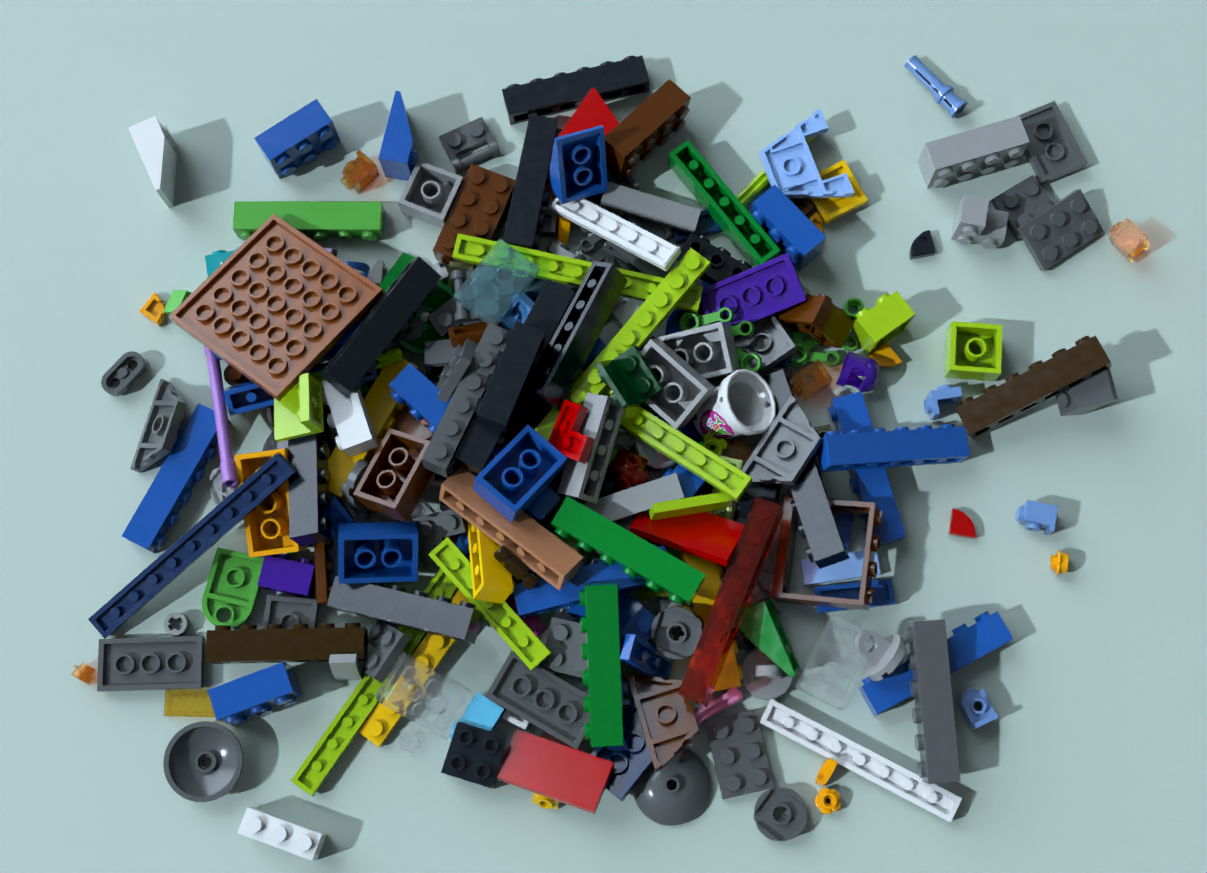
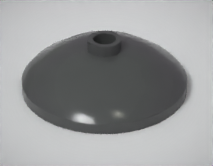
[163,721,244,802]
[632,748,711,826]

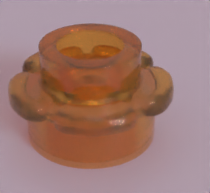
[71,662,97,685]

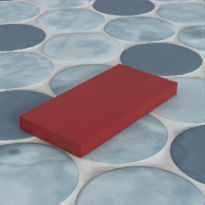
[630,510,747,567]
[496,729,615,814]

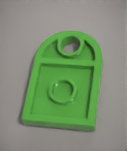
[202,547,264,629]

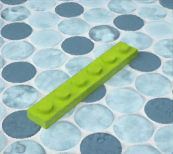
[428,537,552,671]

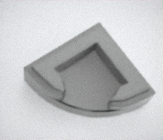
[433,261,448,285]

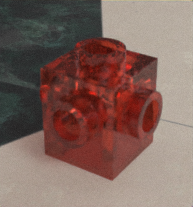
[608,447,649,489]

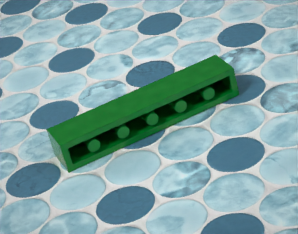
[668,140,781,267]
[551,496,706,606]
[579,582,623,747]

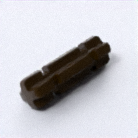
[493,545,539,590]

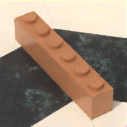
[439,467,584,591]

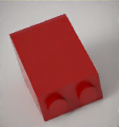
[558,87,619,137]

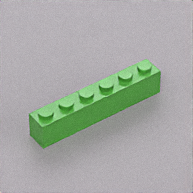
[233,201,385,241]

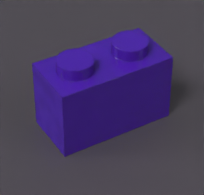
[258,554,316,599]

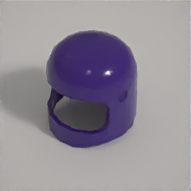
[836,351,880,393]

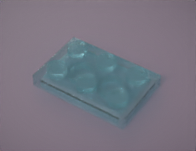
[453,239,540,325]

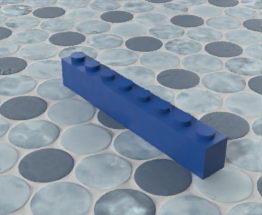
[389,363,562,525]

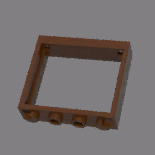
[771,496,883,611]

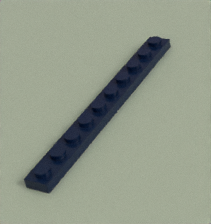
[88,452,297,639]

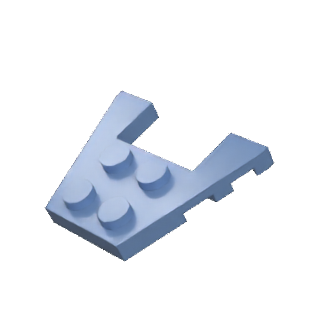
[759,109,854,198]

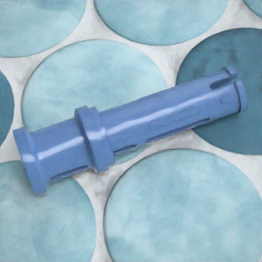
[904,55,968,118]

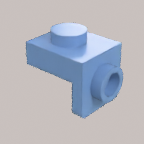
[496,291,534,330]
[924,384,962,420]

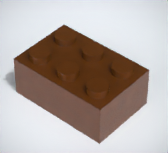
[353,428,434,522]

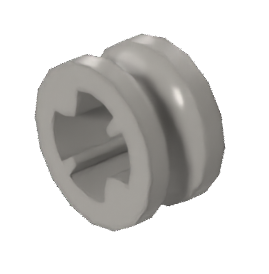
[164,612,190,637]

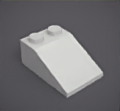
[128,116,177,208]

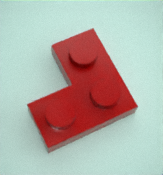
[548,399,595,464]

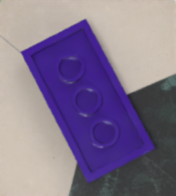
[700,253,808,327]

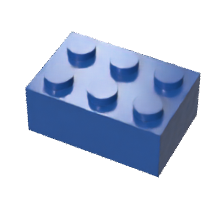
[254,99,341,179]
[751,184,826,272]
[473,425,568,523]
[338,522,418,584]
[207,662,303,726]

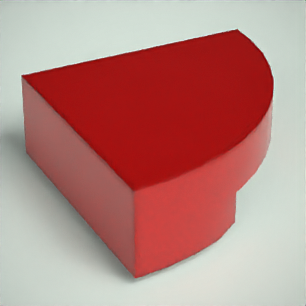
[948,508,976,539]

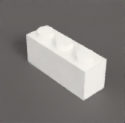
[322,380,379,457]
[237,807,327,861]

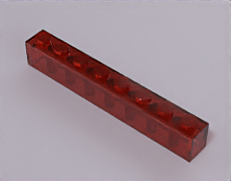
[678,497,784,708]

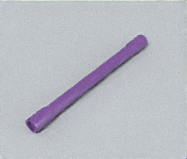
[204,346,238,487]

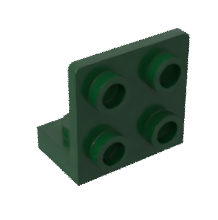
[596,345,664,408]

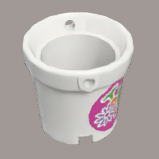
[693,369,776,440]

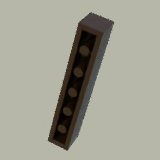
[955,335,1112,439]
[206,623,368,664]

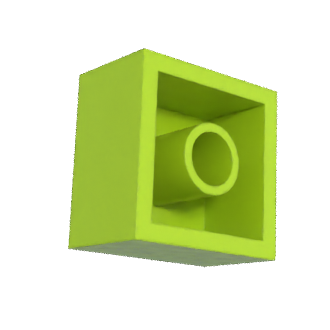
[850,291,915,356]
[944,321,1003,382]

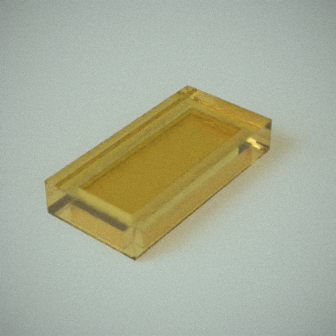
[163,690,216,718]

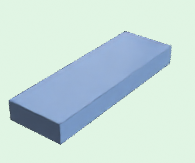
[799,550,881,586]

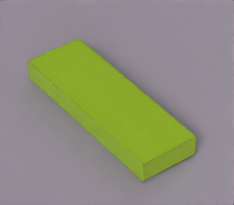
[649,492,731,521]

